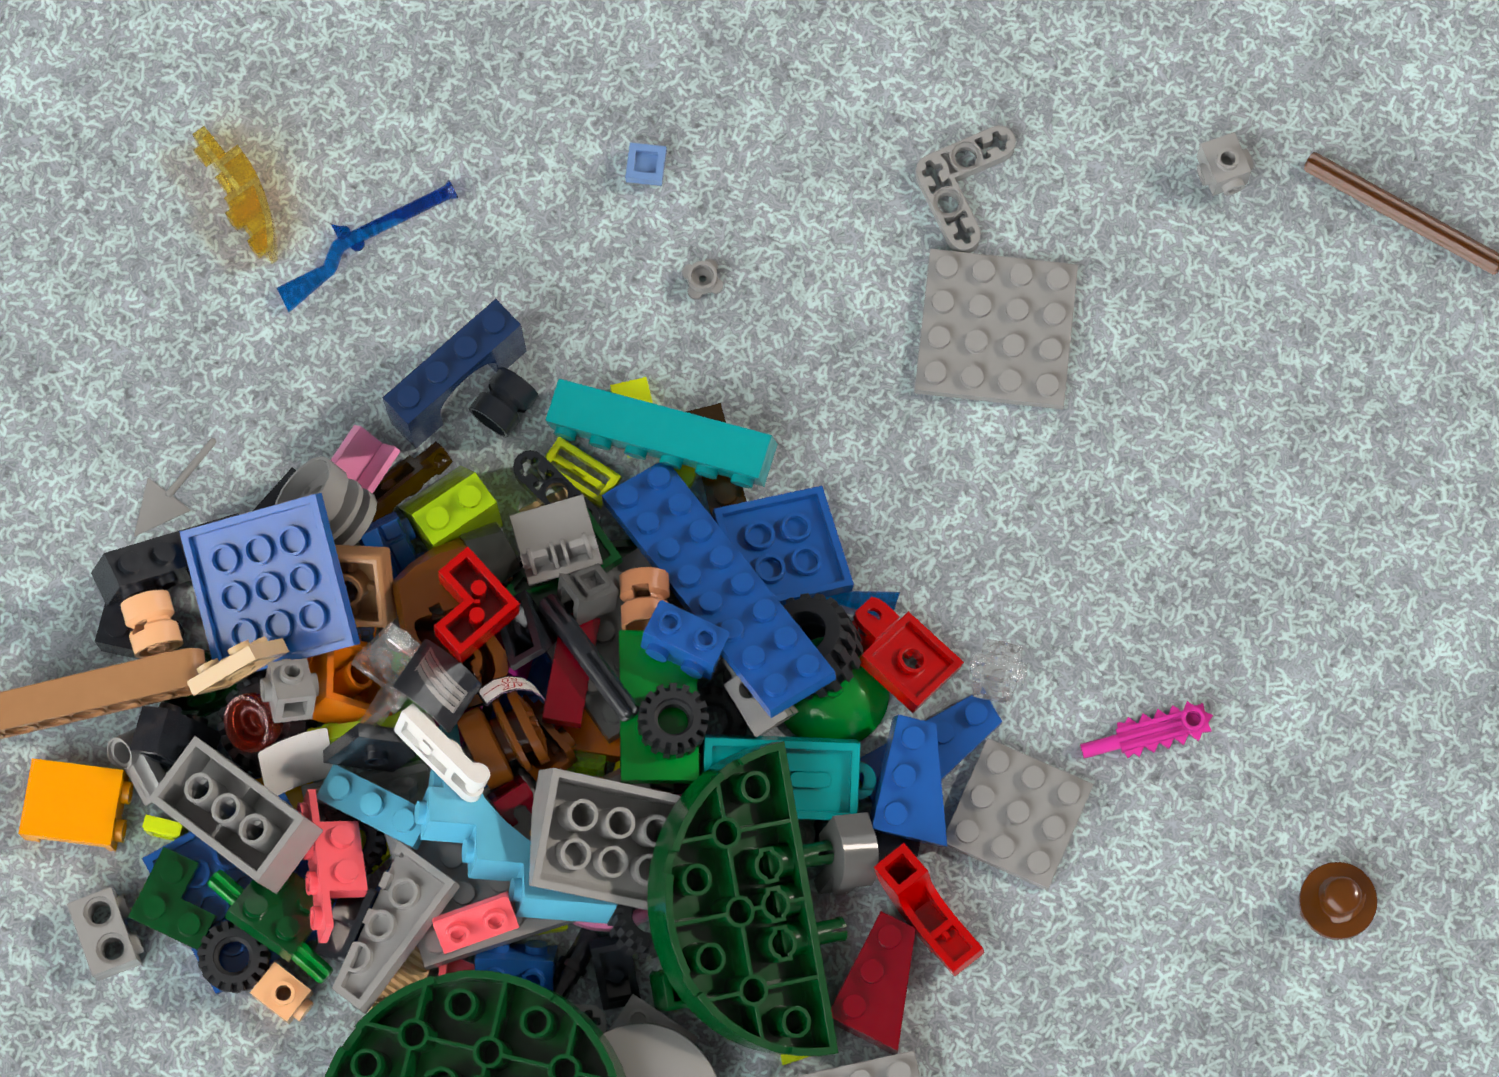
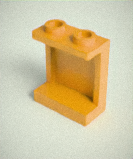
[18,758,133,852]

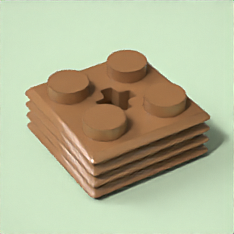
[335,545,396,628]

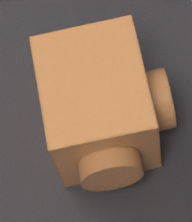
[250,962,314,1024]

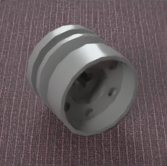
[275,456,377,546]

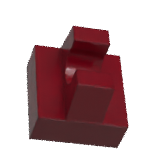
[486,774,534,827]

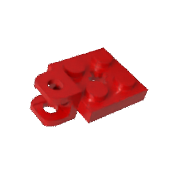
[852,597,964,713]

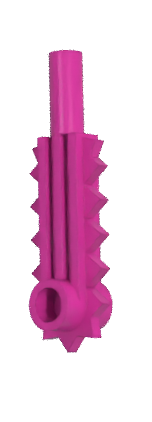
[1080,701,1213,759]

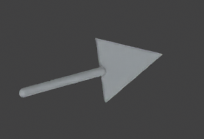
[134,438,216,537]

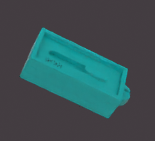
[701,734,876,820]

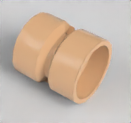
[120,590,183,659]

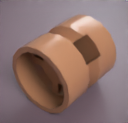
[619,567,669,630]

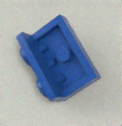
[640,600,730,680]
[475,940,558,991]

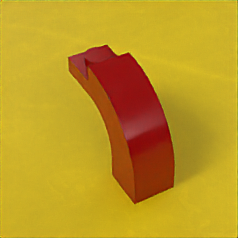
[873,843,985,977]

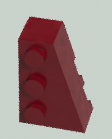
[831,911,916,1055]

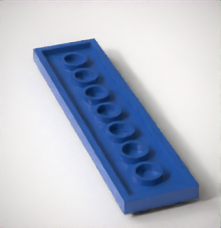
[602,462,836,718]

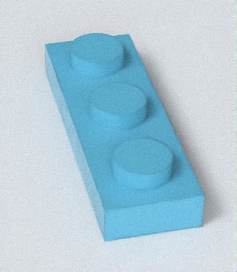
[317,764,422,850]

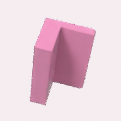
[331,425,400,494]

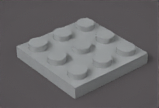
[946,738,1094,891]

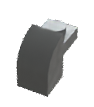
[814,812,879,895]

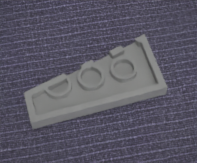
[332,841,460,1014]

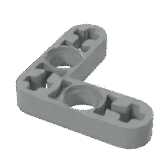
[915,125,1016,253]

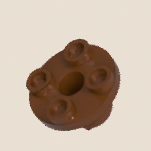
[1299,862,1378,940]

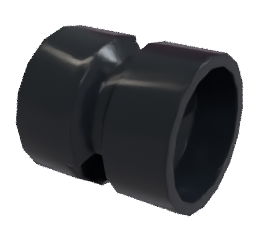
[468,367,539,438]

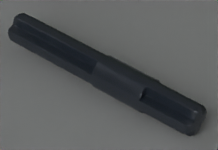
[538,594,640,722]

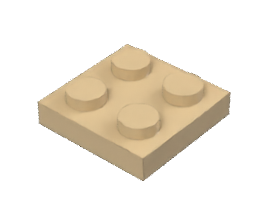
[187,636,289,696]

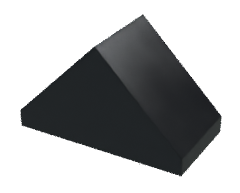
[500,590,557,671]

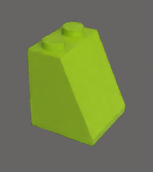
[398,465,503,551]

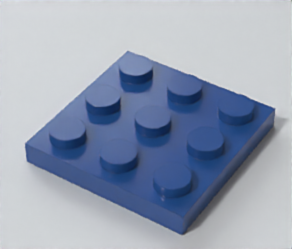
[712,485,854,606]

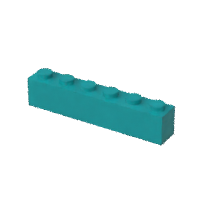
[545,379,778,489]

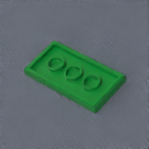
[618,630,699,784]

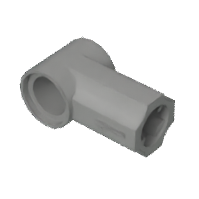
[107,728,166,807]

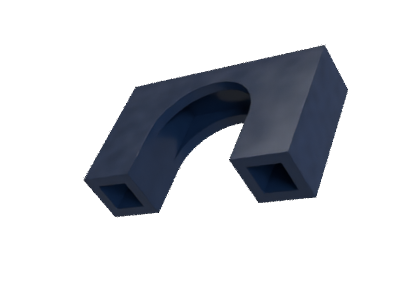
[382,298,527,449]

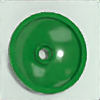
[784,638,889,742]

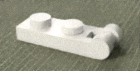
[394,703,490,802]

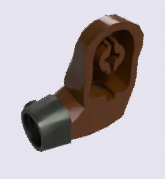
[391,522,521,709]

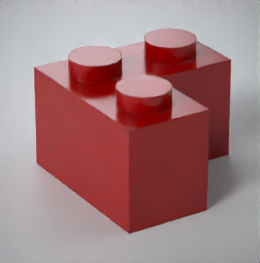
[434,546,520,663]

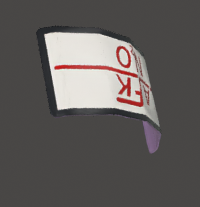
[477,675,545,706]

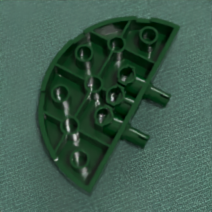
[647,741,848,1056]
[325,970,626,1077]

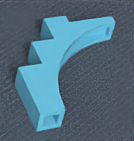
[414,723,617,924]

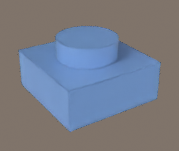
[625,142,667,186]

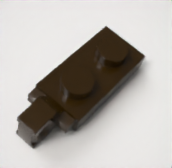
[372,441,453,522]

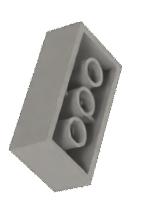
[148,736,323,894]

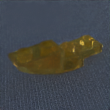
[192,126,278,264]

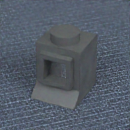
[557,563,620,625]

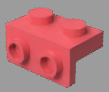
[432,891,519,954]

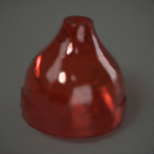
[224,692,284,753]

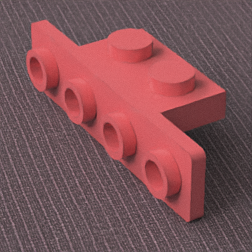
[296,789,368,943]

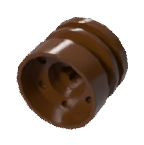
[457,690,551,790]

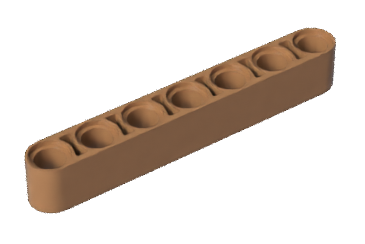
[0,648,205,739]

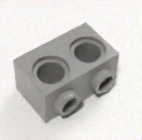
[67,887,145,981]

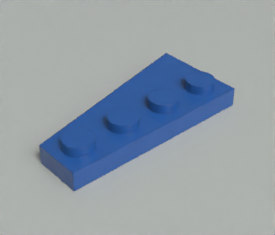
[859,689,1002,804]

